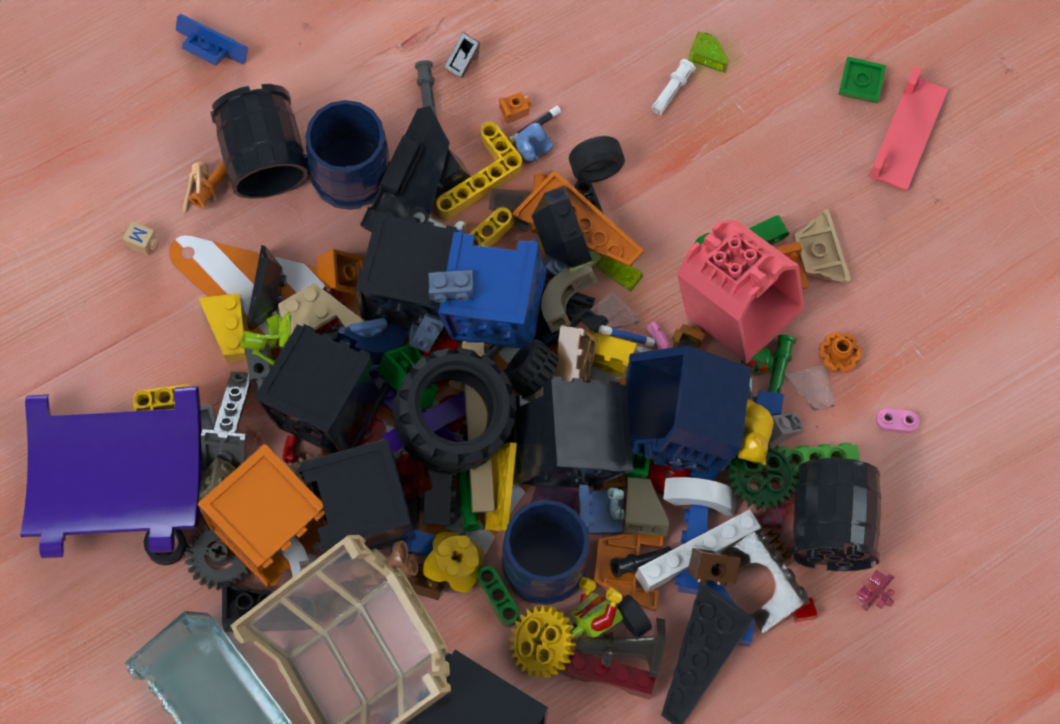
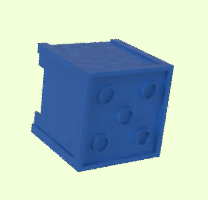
[438,230,547,349]

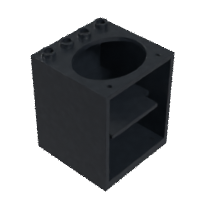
[406,649,548,724]

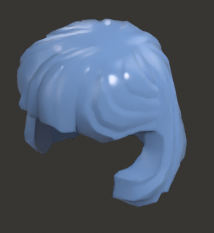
[515,123,553,162]

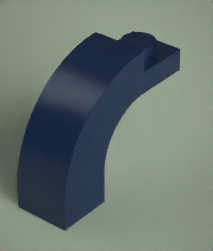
[335,323,409,365]

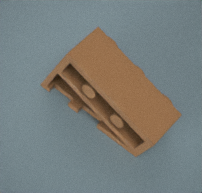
[555,326,598,383]

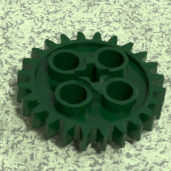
[728,442,799,511]

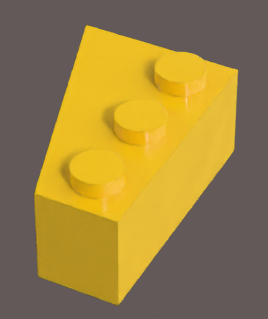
[198,293,247,363]

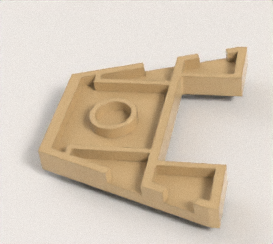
[278,283,364,335]

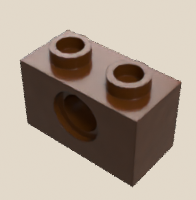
[687,548,741,586]

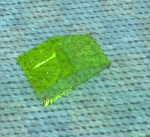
[688,31,729,73]

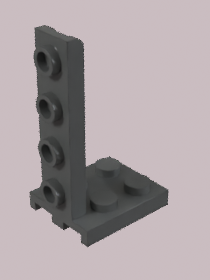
[201,371,252,471]

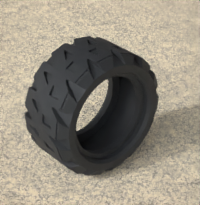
[393,348,517,473]

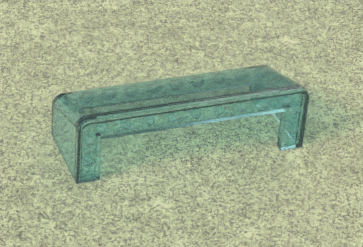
[124,611,291,724]

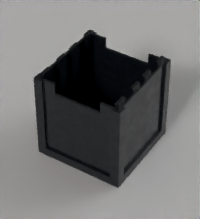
[356,212,459,337]
[254,324,391,454]
[510,376,633,488]
[298,439,417,563]

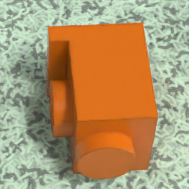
[499,91,531,124]

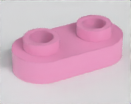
[876,408,919,433]

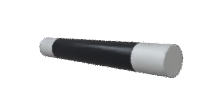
[508,106,561,145]

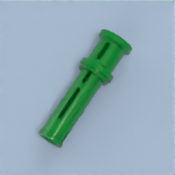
[767,334,796,394]
[457,470,482,532]

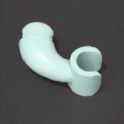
[608,488,625,520]

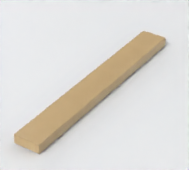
[461,342,495,513]

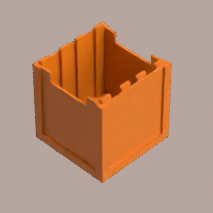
[197,444,328,588]

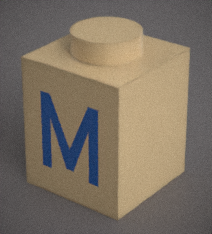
[122,222,158,256]

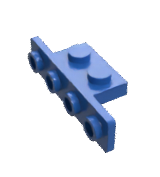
[176,14,248,66]

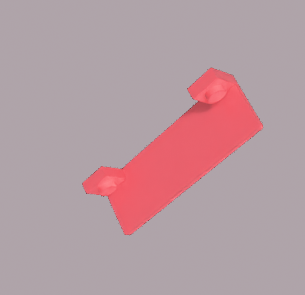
[869,66,948,191]

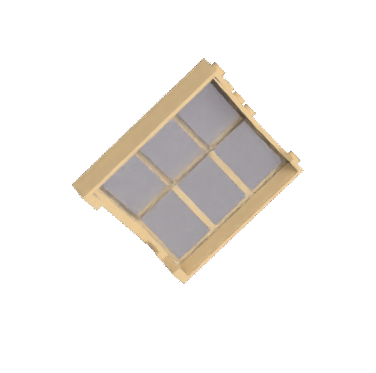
[230,535,451,724]

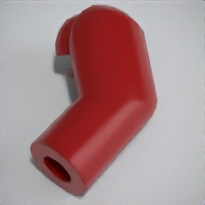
[282,435,298,464]

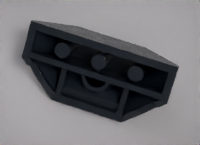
[531,185,593,268]
[247,245,287,330]

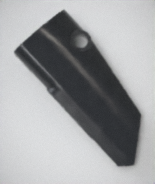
[360,106,450,232]

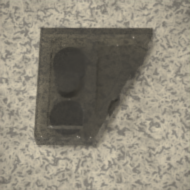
[489,188,532,232]

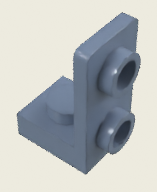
[409,314,444,352]

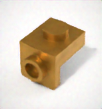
[671,324,706,348]

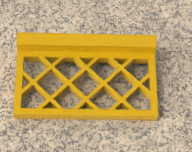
[484,442,517,532]

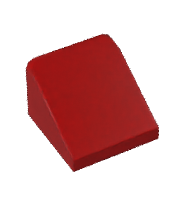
[790,597,818,622]

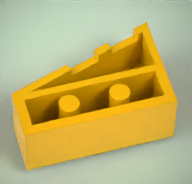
[585,329,637,378]

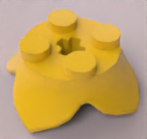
[423,532,485,593]

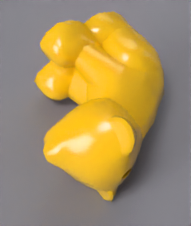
[737,399,774,465]

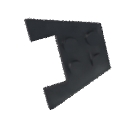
[535,301,609,348]

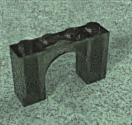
[726,530,810,633]

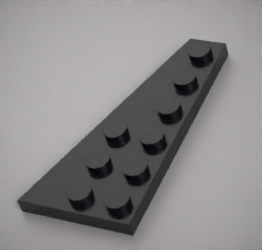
[661,583,755,724]

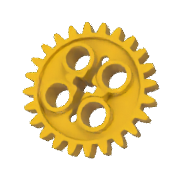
[509,605,576,678]

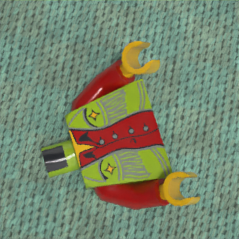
[570,577,623,639]

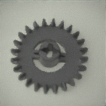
[185,524,250,591]

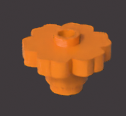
[818,331,862,374]

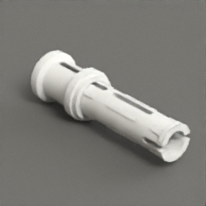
[651,59,696,115]

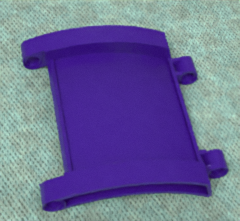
[20,386,202,559]

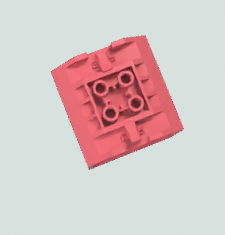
[677,220,805,364]

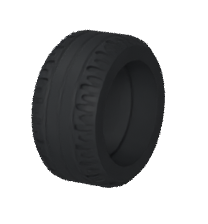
[569,136,625,182]

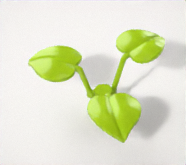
[241,312,292,365]

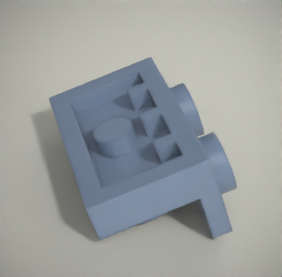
[429,270,474,302]

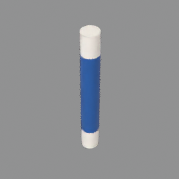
[599,325,655,347]

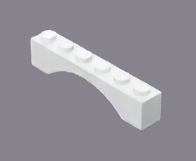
[635,509,761,593]

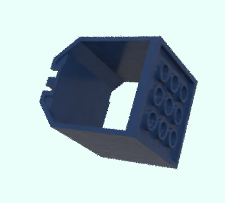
[625,346,752,474]

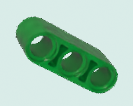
[478,566,519,627]

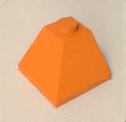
[317,249,364,295]

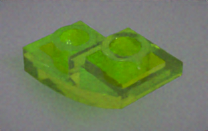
[596,256,643,292]

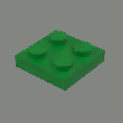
[838,57,886,104]

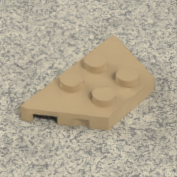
[793,209,851,284]

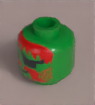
[741,348,773,375]

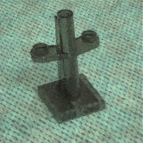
[575,618,666,678]

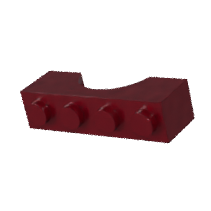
[565,650,657,700]

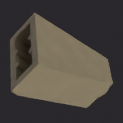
[624,477,669,537]

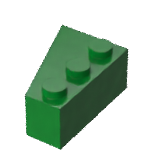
[378,344,438,410]

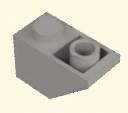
[769,412,805,446]

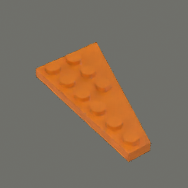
[512,170,644,267]

